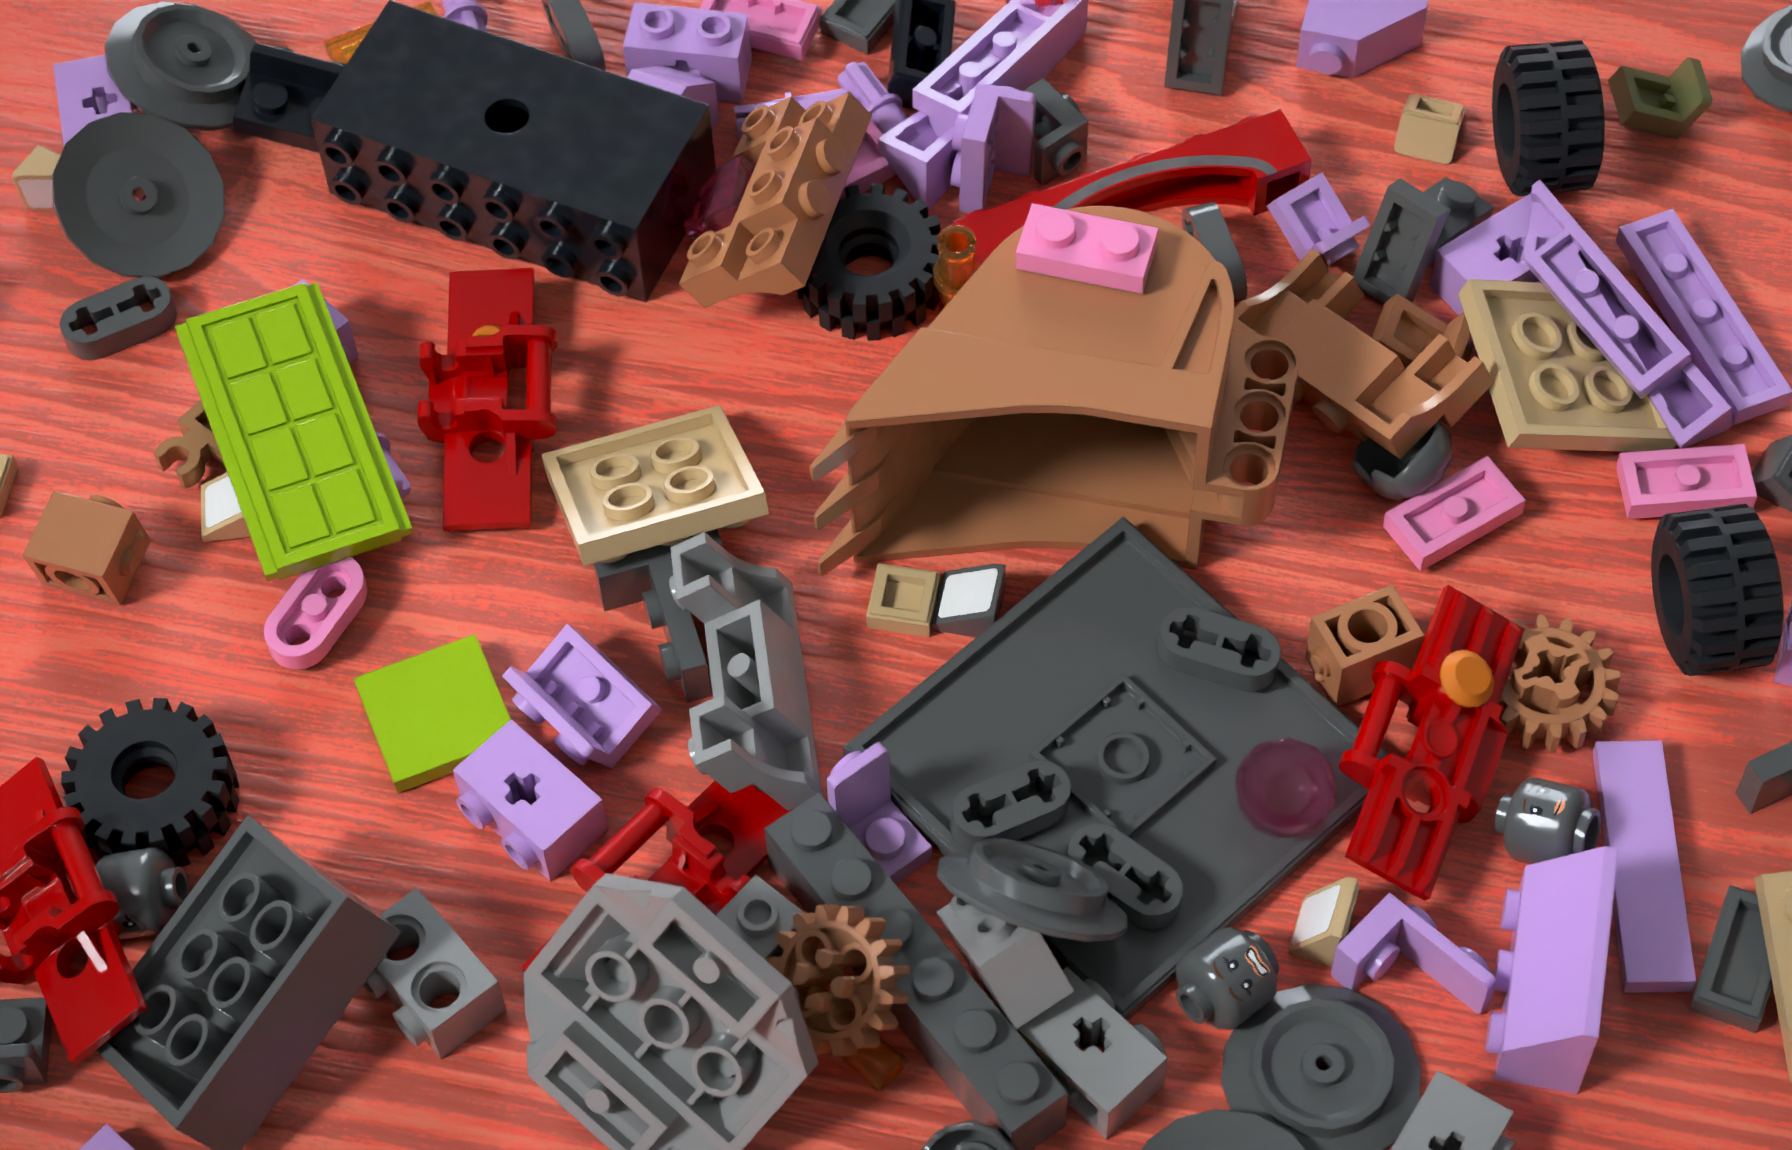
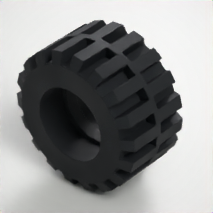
[1492,40,1605,196]
[1651,504,1784,676]

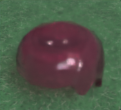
[1234,737,1337,839]

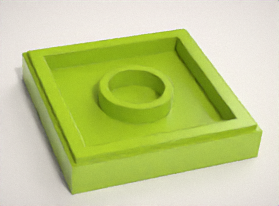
[353,634,511,794]

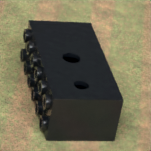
[310,0,717,302]

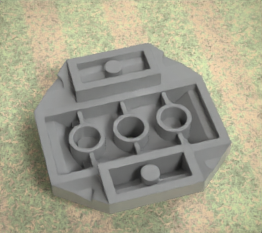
[523,873,819,1150]

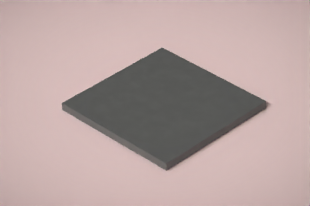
[843,516,1389,1021]

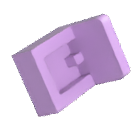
[1267,172,1371,265]

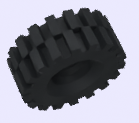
[796,184,945,341]
[61,698,239,867]

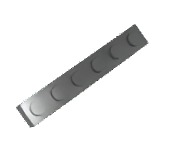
[764,792,1068,1150]

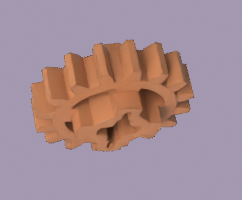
[1499,614,1621,753]

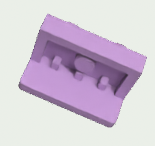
[951,82,1036,214]
[502,623,662,768]

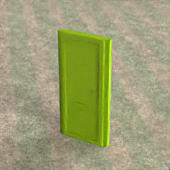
[175,282,413,581]

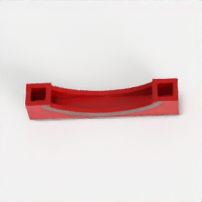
[953,109,1312,282]

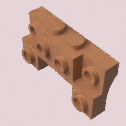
[679,92,872,308]
[1232,249,1494,459]

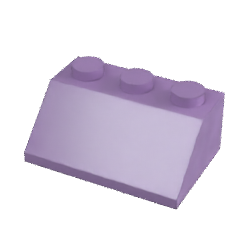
[1485,846,1618,1094]

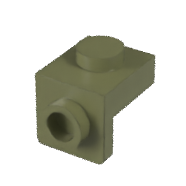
[1608,57,1712,139]

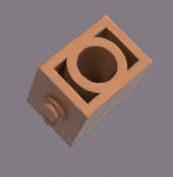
[22,490,151,605]
[1305,584,1424,707]

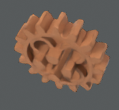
[766,904,911,1057]

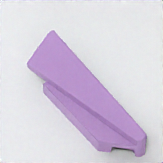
[878,0,1088,211]
[1523,180,1733,449]

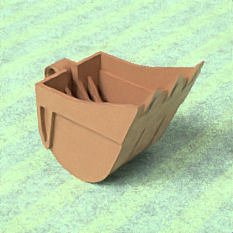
[810,206,1299,576]

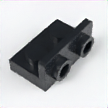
[233,43,346,153]

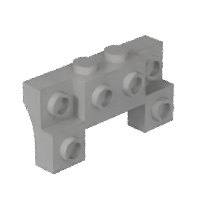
[669,532,822,811]

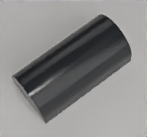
[887,0,956,110]

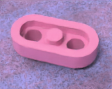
[264,557,367,669]

